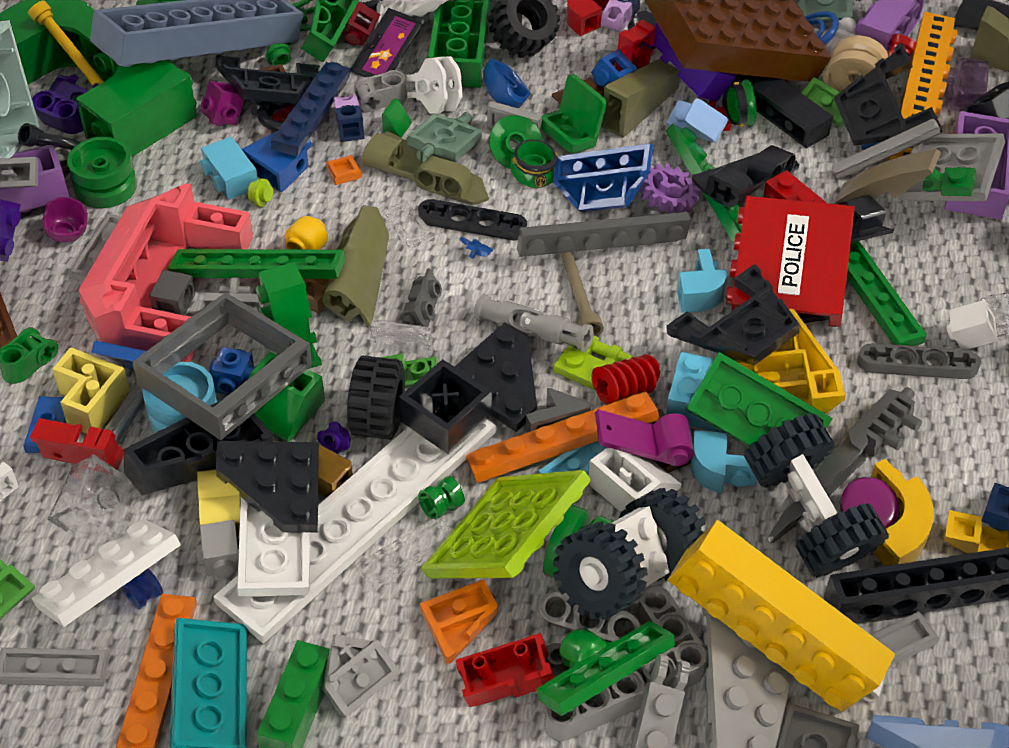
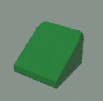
[382,98,412,138]

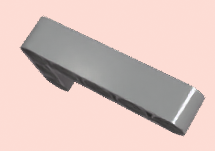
[544,585,707,741]

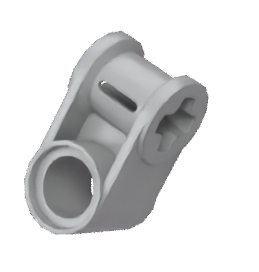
[353,70,407,112]

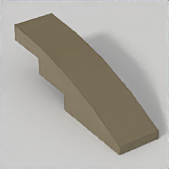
[835,149,941,205]

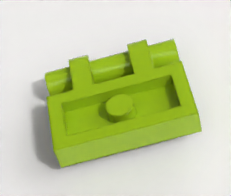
[553,334,633,391]

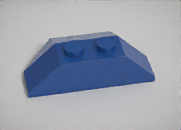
[553,143,653,212]

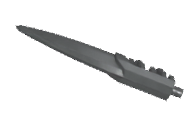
[768,387,922,543]

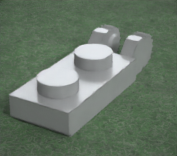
[631,654,690,748]

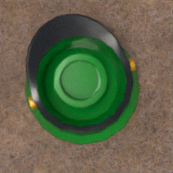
[722,79,756,127]
[510,139,557,188]

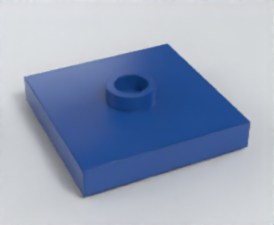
[92,341,146,370]

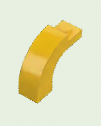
[871,459,934,566]

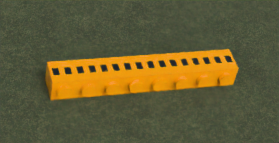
[888,12,958,161]

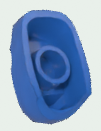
[483,58,531,109]

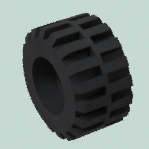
[488,0,560,58]
[347,355,405,440]

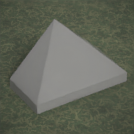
[0,157,38,189]

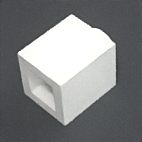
[946,300,998,350]

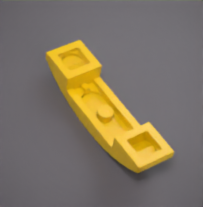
[944,510,1009,553]

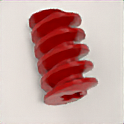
[591,354,661,405]

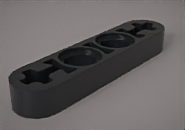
[418,199,527,241]

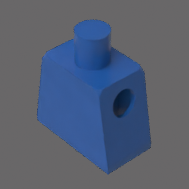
[242,131,312,193]

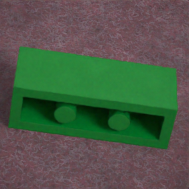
[257,640,330,748]

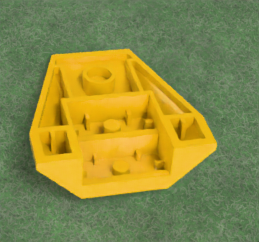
[729,309,845,414]

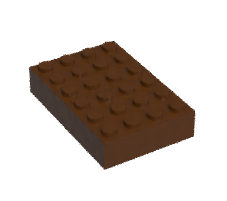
[645,0,831,82]

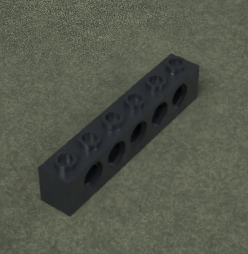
[824,547,1009,623]

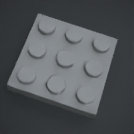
[898,133,1005,201]

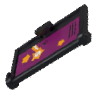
[351,8,426,77]

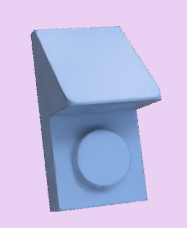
[666,98,728,143]

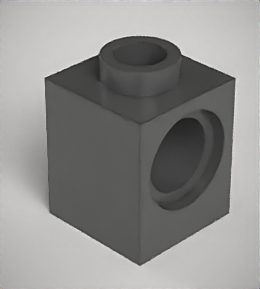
[149,270,195,315]

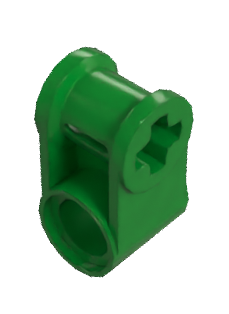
[0,327,58,384]

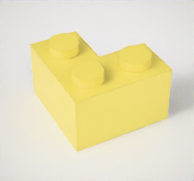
[52,347,130,434]

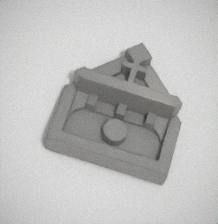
[322,634,401,718]

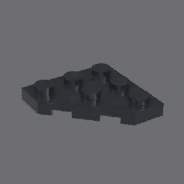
[455,322,537,432]
[216,441,319,533]

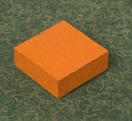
[326,155,362,185]

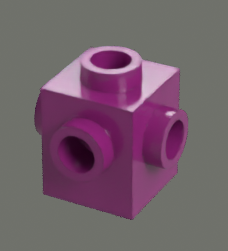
[200,81,244,126]

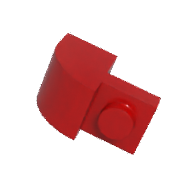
[566,0,609,37]

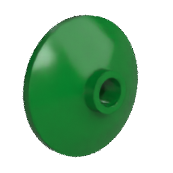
[489,115,543,169]

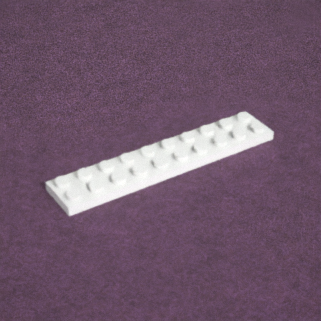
[213,420,496,644]

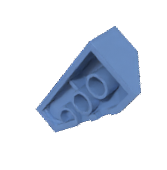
[866,715,1009,748]

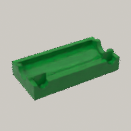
[684,352,833,448]

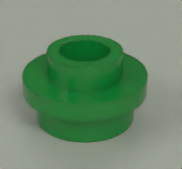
[265,43,291,66]

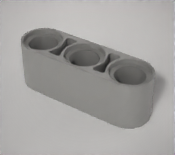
[540,591,641,642]

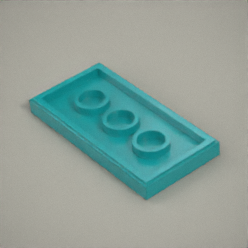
[169,618,247,748]

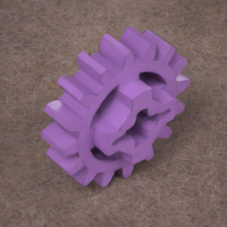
[638,163,700,214]

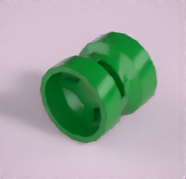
[418,476,465,520]

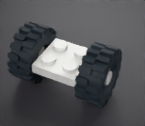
[744,413,889,578]
[552,488,706,620]

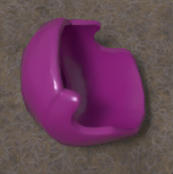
[42,197,88,243]

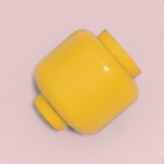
[284,216,328,250]

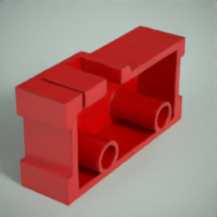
[615,19,656,72]
[29,418,124,472]
[455,633,555,707]

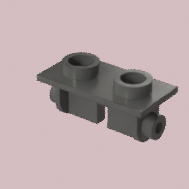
[401,268,442,331]

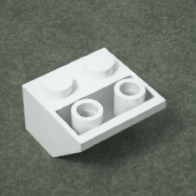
[588,447,681,512]

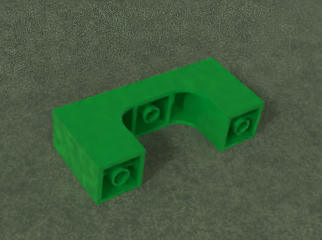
[0,0,197,157]

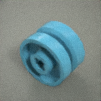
[142,361,217,433]

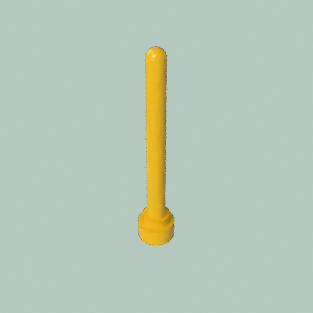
[28,0,104,85]

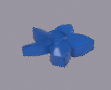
[459,236,493,259]

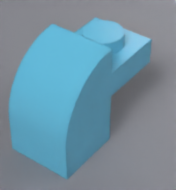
[677,249,727,313]
[691,430,757,493]

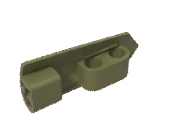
[362,131,489,205]
[323,205,389,327]

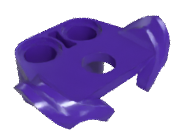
[32,74,98,134]

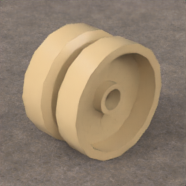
[823,35,888,92]

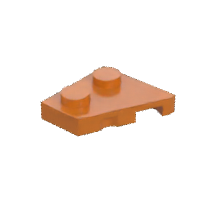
[420,579,498,664]

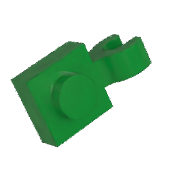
[922,167,976,196]

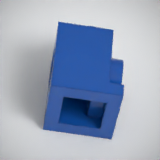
[591,49,637,88]

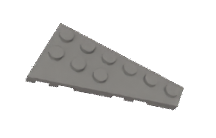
[702,607,793,748]

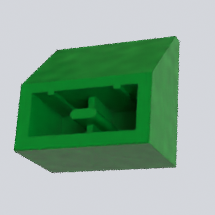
[249,351,325,442]

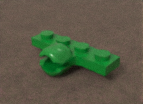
[537,621,675,716]

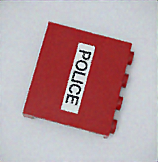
[726,196,855,328]

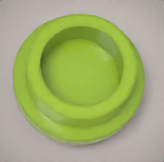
[248,178,273,207]

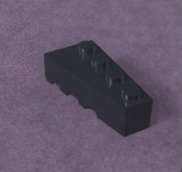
[124,399,274,495]

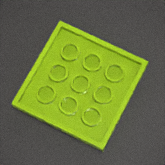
[421,470,591,579]

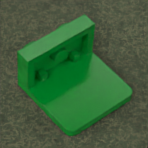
[541,74,606,154]

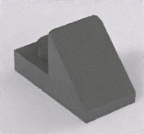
[526,388,591,433]

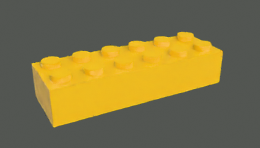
[667,520,895,712]

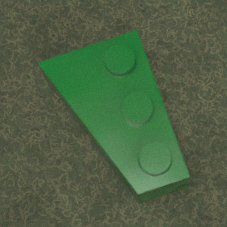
[256,262,322,369]

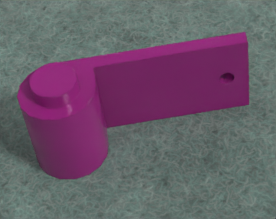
[595,409,694,466]

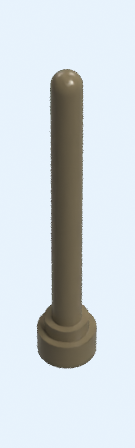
[560,252,604,336]

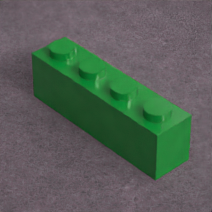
[301,0,359,62]

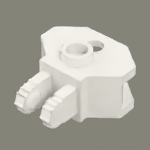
[406,56,462,114]

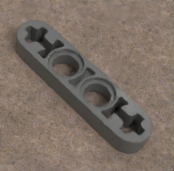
[857,343,981,379]

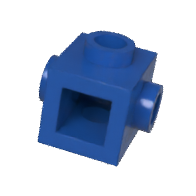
[209,347,255,395]

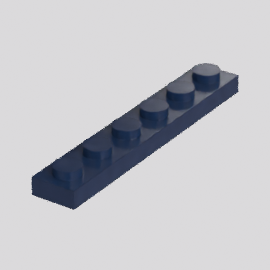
[271,62,351,157]

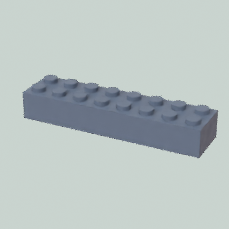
[90,0,303,67]

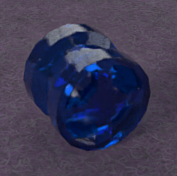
[121,568,163,610]

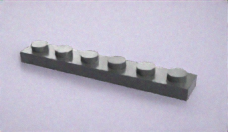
[517,212,691,257]

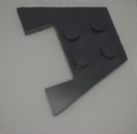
[834,43,943,146]
[215,55,320,106]
[666,264,800,366]

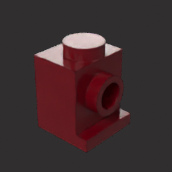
[341,1,381,46]

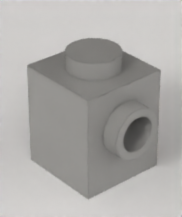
[196,520,239,577]

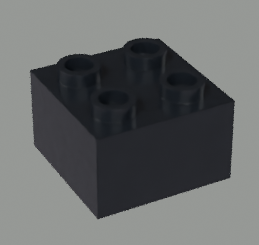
[399,359,492,455]

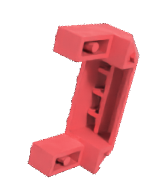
[79,183,253,362]

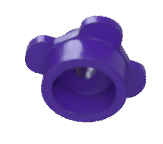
[317,421,351,454]

